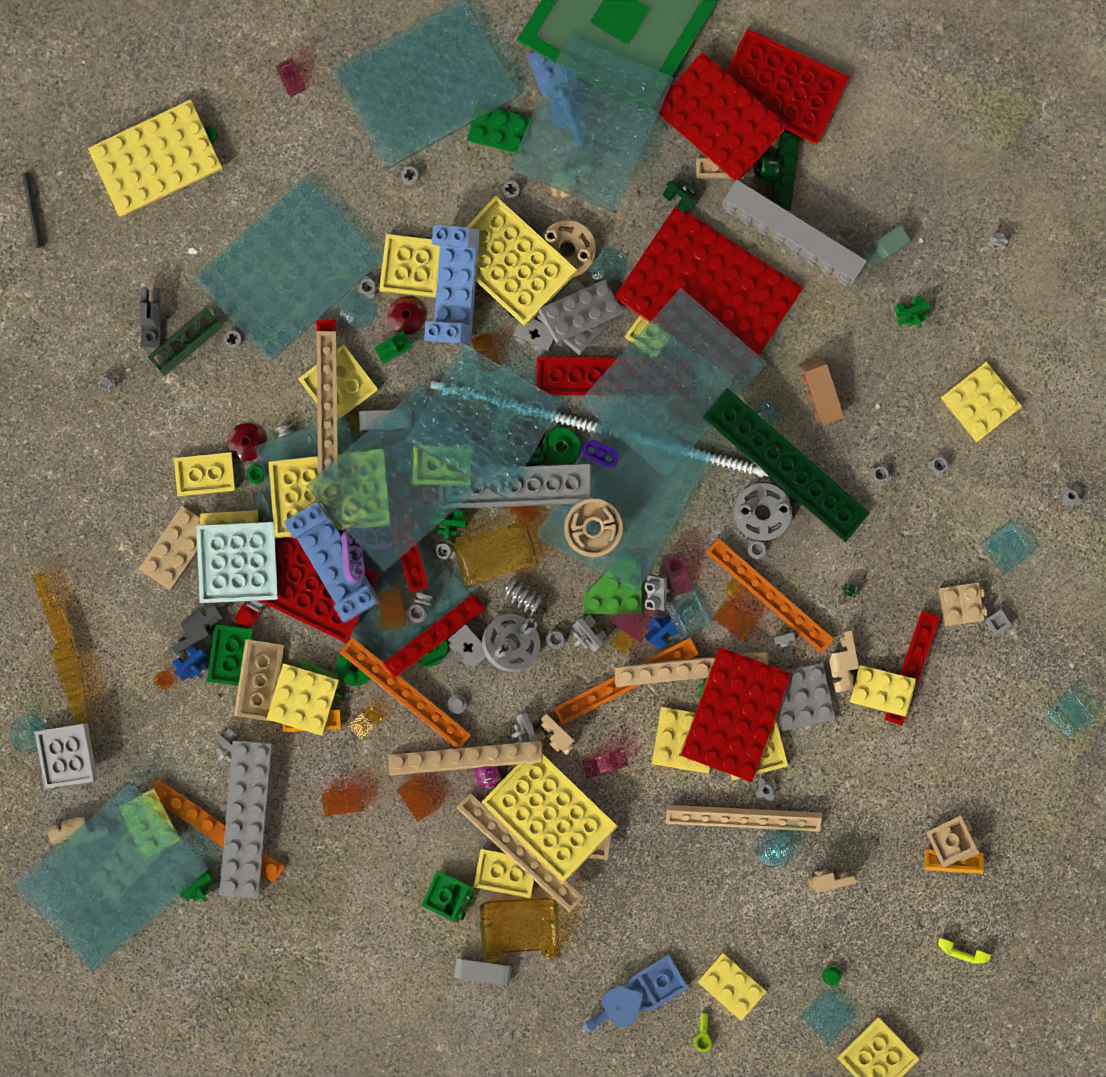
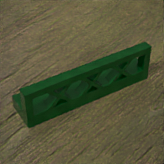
[148,307,223,376]

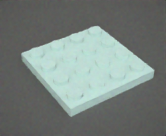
[196,522,278,603]

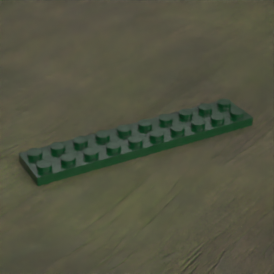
[702,388,870,542]

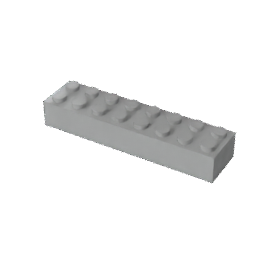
[722,180,867,286]

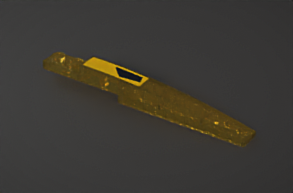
[31,573,95,758]

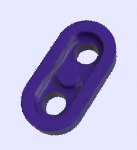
[582,440,619,468]

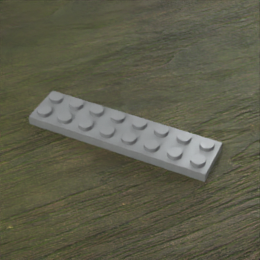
[439,464,591,509]
[219,740,272,899]

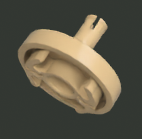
[541,220,596,278]
[564,499,623,558]

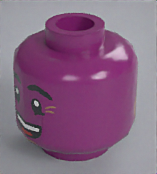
[474,766,501,788]

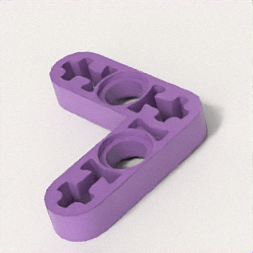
[341,528,395,584]

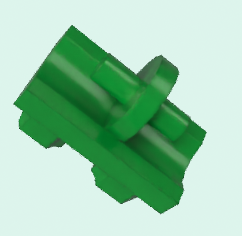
[895,295,930,329]
[374,331,413,365]
[431,508,466,540]
[178,868,216,902]

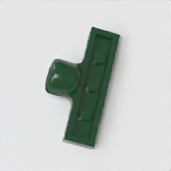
[756,132,800,211]

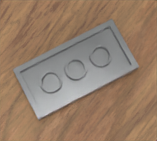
[538,280,623,344]

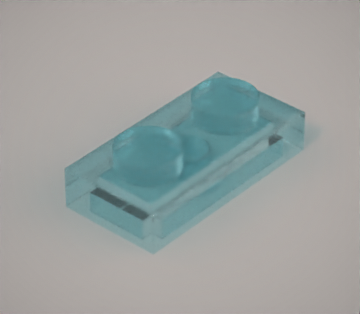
[253,490,273,523]

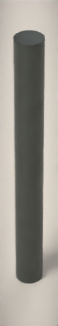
[22,172,44,248]

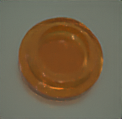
[154,671,173,690]

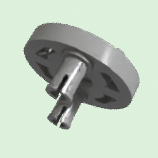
[734,483,792,541]
[482,614,540,672]

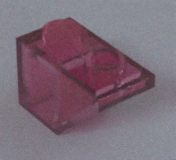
[662,553,692,596]
[581,747,629,779]

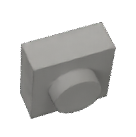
[984,609,1012,636]
[773,633,795,648]

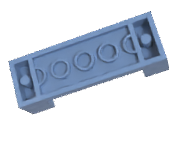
[424,225,480,345]
[284,502,380,622]

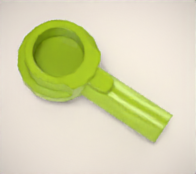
[693,1013,713,1053]

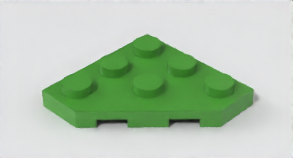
[584,556,642,615]

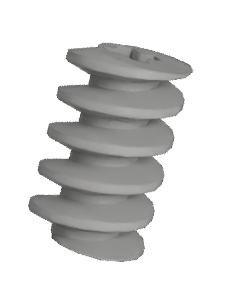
[500,577,542,617]

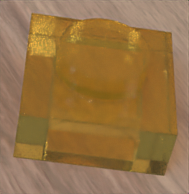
[609,629,636,656]

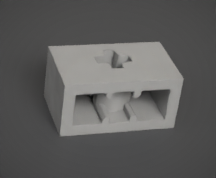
[513,319,554,354]
[448,624,487,669]

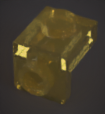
[348,707,382,740]

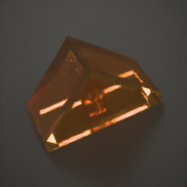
[471,333,502,375]

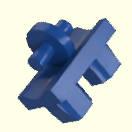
[644,614,681,649]
[172,645,210,681]

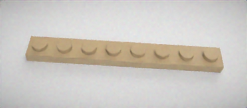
[316,331,338,483]
[614,651,768,687]
[389,741,543,776]
[457,793,584,913]
[666,805,822,832]

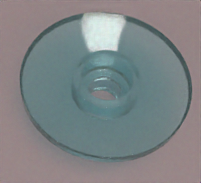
[589,248,627,286]
[338,290,377,328]
[10,714,45,753]

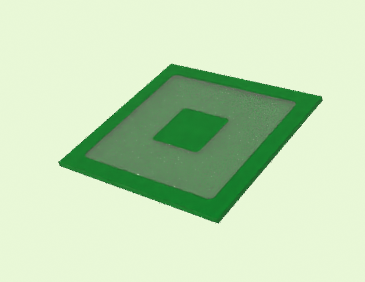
[516,0,718,117]

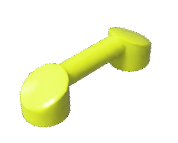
[938,938,991,964]

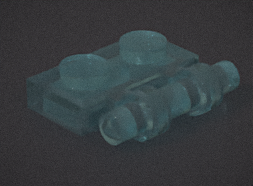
[1044,690,1095,740]

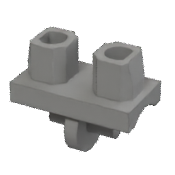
[645,573,670,611]
[572,616,607,652]
[511,712,546,743]
[215,728,244,762]

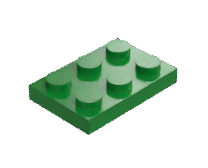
[467,104,531,155]
[207,625,254,686]

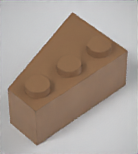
[798,358,844,425]

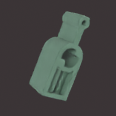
[858,225,911,269]

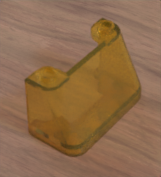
[453,519,539,588]
[480,898,561,963]

